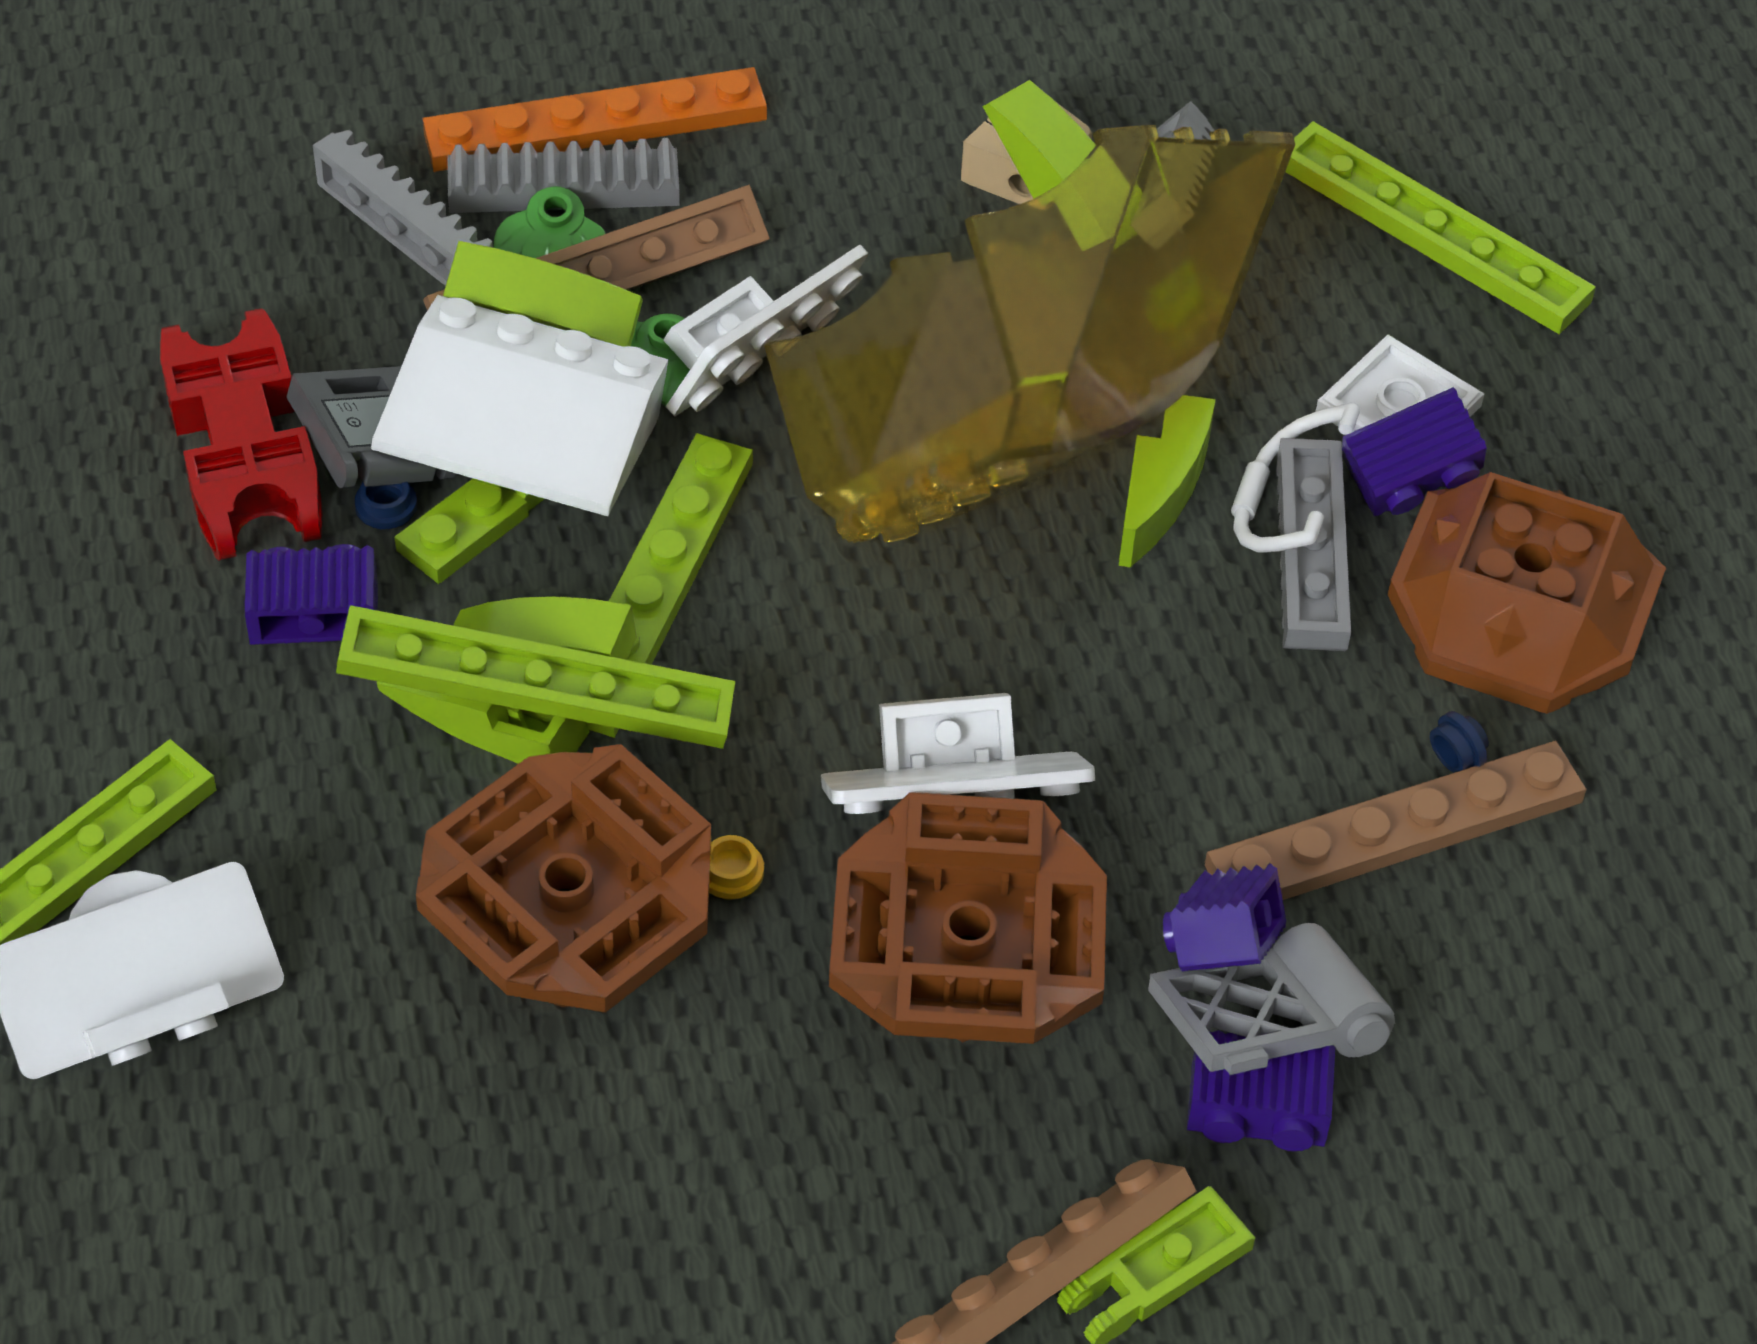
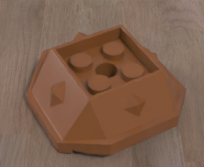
[1388,472,1666,714]
[416,744,711,1013]
[829,792,1107,1044]

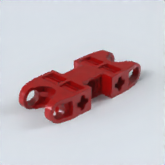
[160,308,322,561]

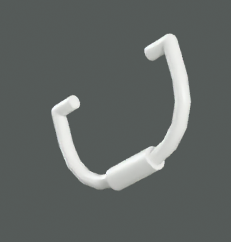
[1231,403,1360,553]

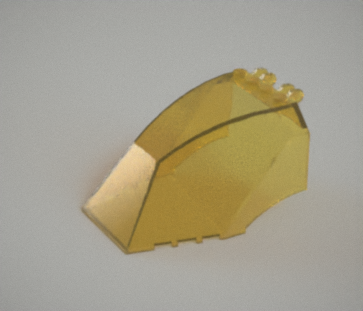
[764,125,1295,543]

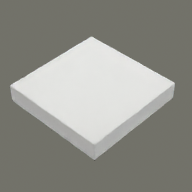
[1316,335,1484,432]

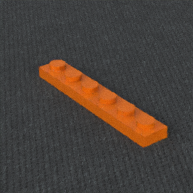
[422,67,767,172]

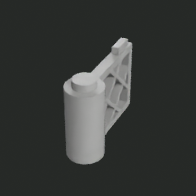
[1148,923,1395,1075]

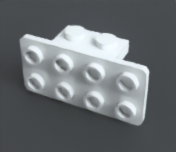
[664,245,869,416]
[821,693,1095,814]
[0,862,284,1079]

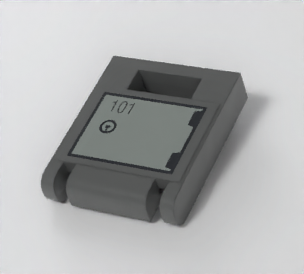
[287,366,456,488]

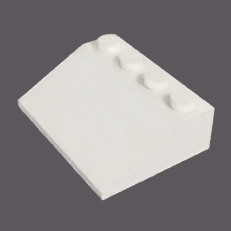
[371,295,669,516]

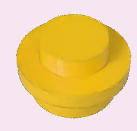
[709,835,764,899]

